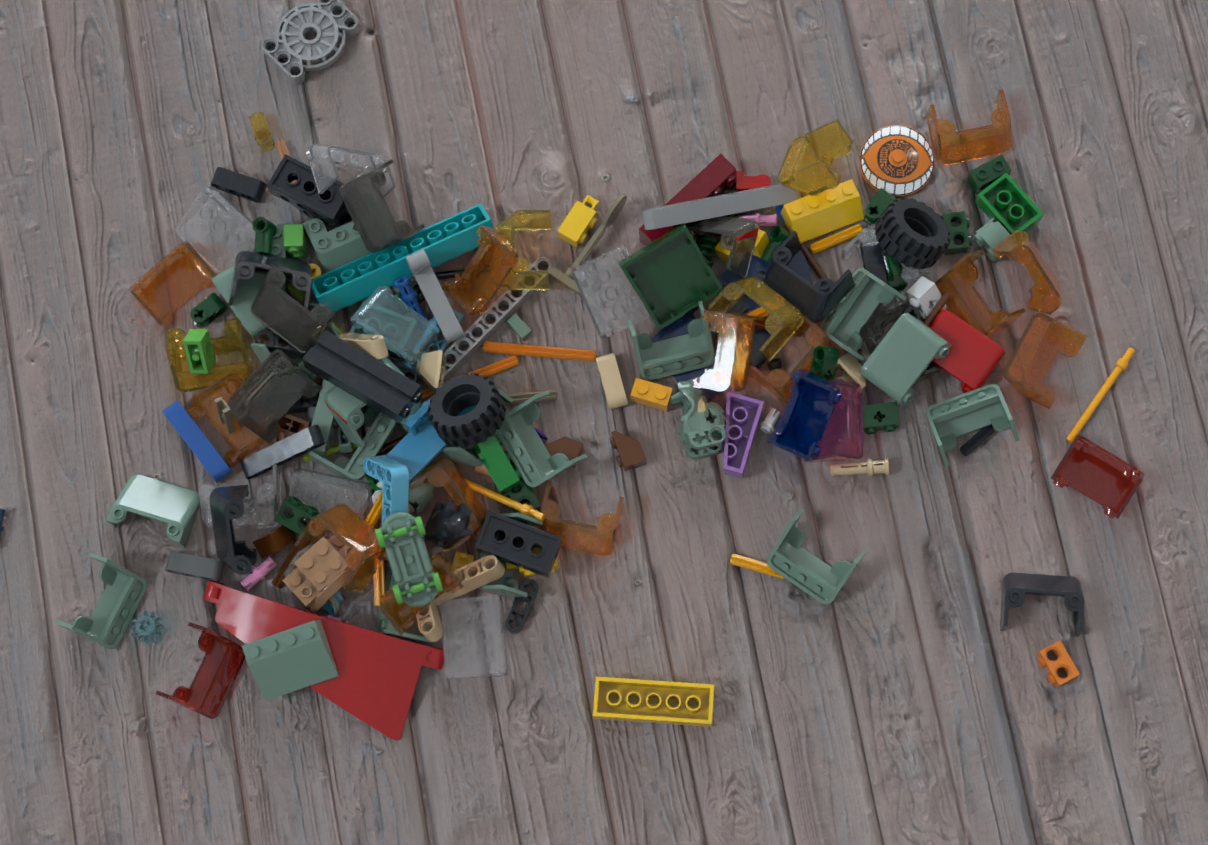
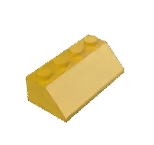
[781,179,864,244]

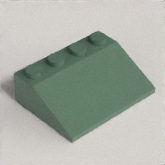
[242,619,339,701]

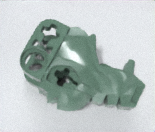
[670,379,726,460]

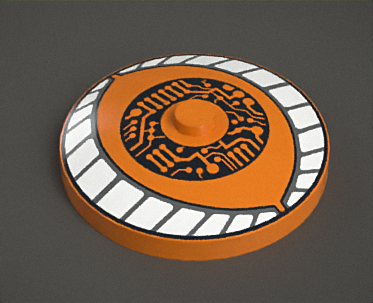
[859,125,935,198]

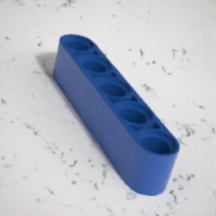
[162,400,232,483]

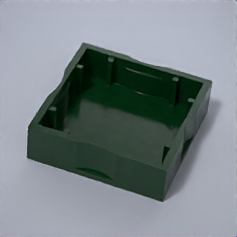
[618,223,724,330]

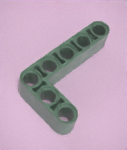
[306,379,336,458]

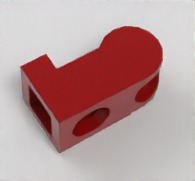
[735,171,771,192]

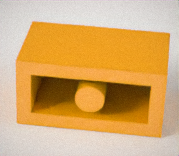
[630,378,673,412]

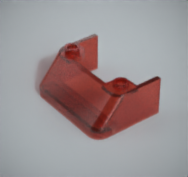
[156,622,245,719]

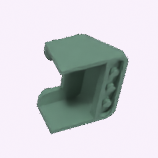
[303,193,394,273]

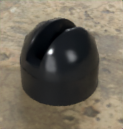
[767,358,783,373]

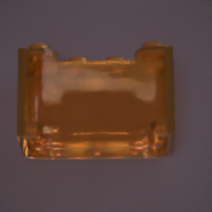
[693,310,755,392]

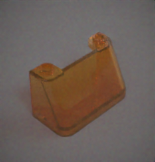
[442,225,518,315]
[992,231,1061,315]
[127,241,217,326]

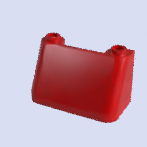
[929,309,1005,393]

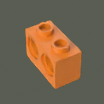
[1037,640,1080,688]

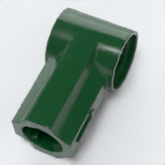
[252,217,277,255]
[761,226,790,264]
[883,255,909,291]

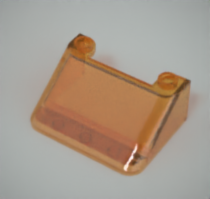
[185,373,278,468]

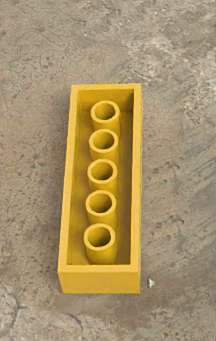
[593,677,714,727]

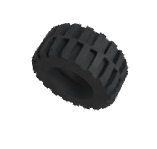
[875,198,950,269]
[428,373,506,448]

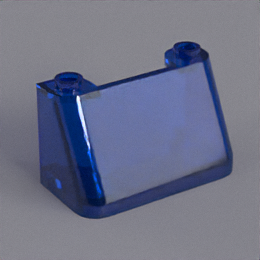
[767,369,842,461]

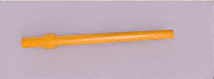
[1066,347,1136,443]
[444,471,545,521]

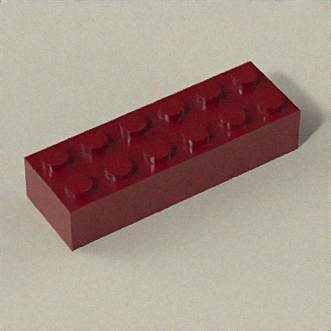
[639,154,737,246]

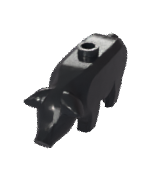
[424,501,474,548]

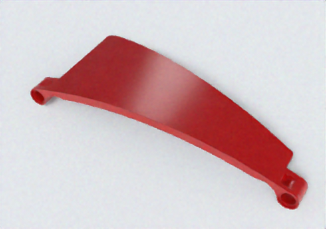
[203,580,447,740]

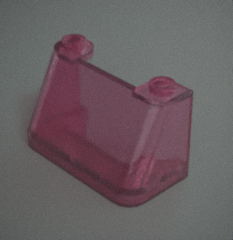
[803,379,864,463]

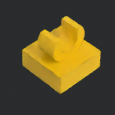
[451,552,475,571]

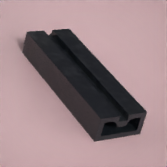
[302,330,422,424]

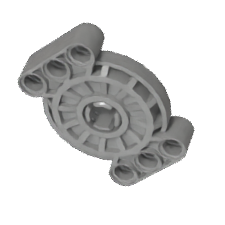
[262,0,360,85]

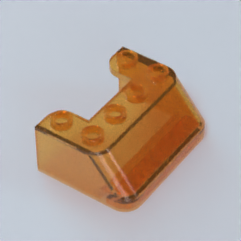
[1004,313,1087,409]

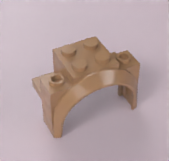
[282,529,372,614]

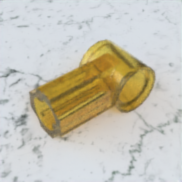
[249,112,274,152]

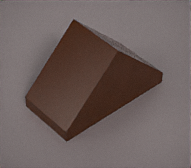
[269,410,311,436]
[253,525,296,559]

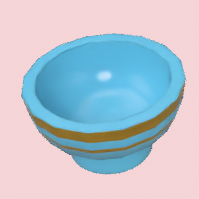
[322,591,343,616]

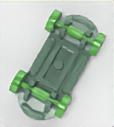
[375,512,444,607]

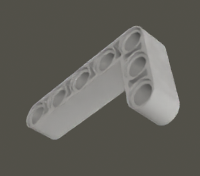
[406,249,465,343]

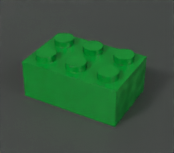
[975,172,1043,243]

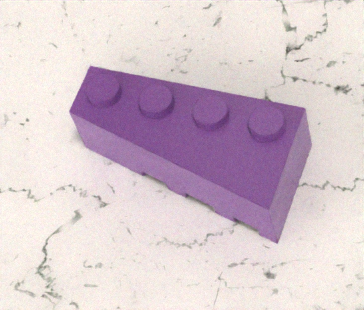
[724,391,764,479]

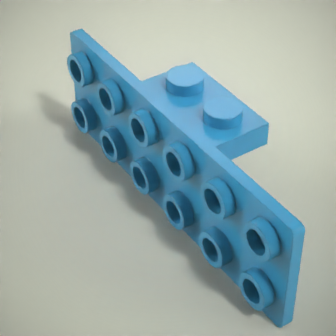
[386,398,477,482]

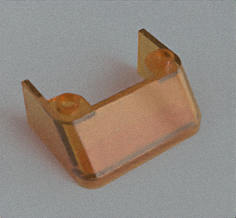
[927,89,1012,165]
[935,249,1026,338]
[749,311,834,407]
[409,458,487,552]
[538,481,624,557]
[294,504,387,593]
[379,552,464,635]

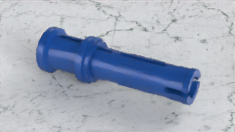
[394,276,430,331]

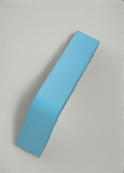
[363,455,409,560]

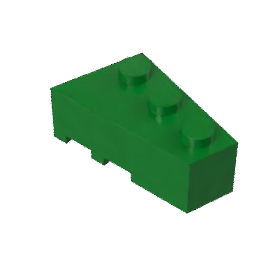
[474,435,522,495]

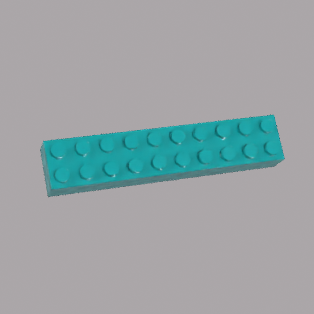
[311,203,498,314]

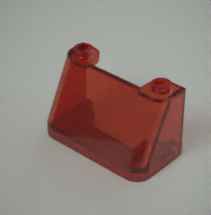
[1051,434,1144,518]

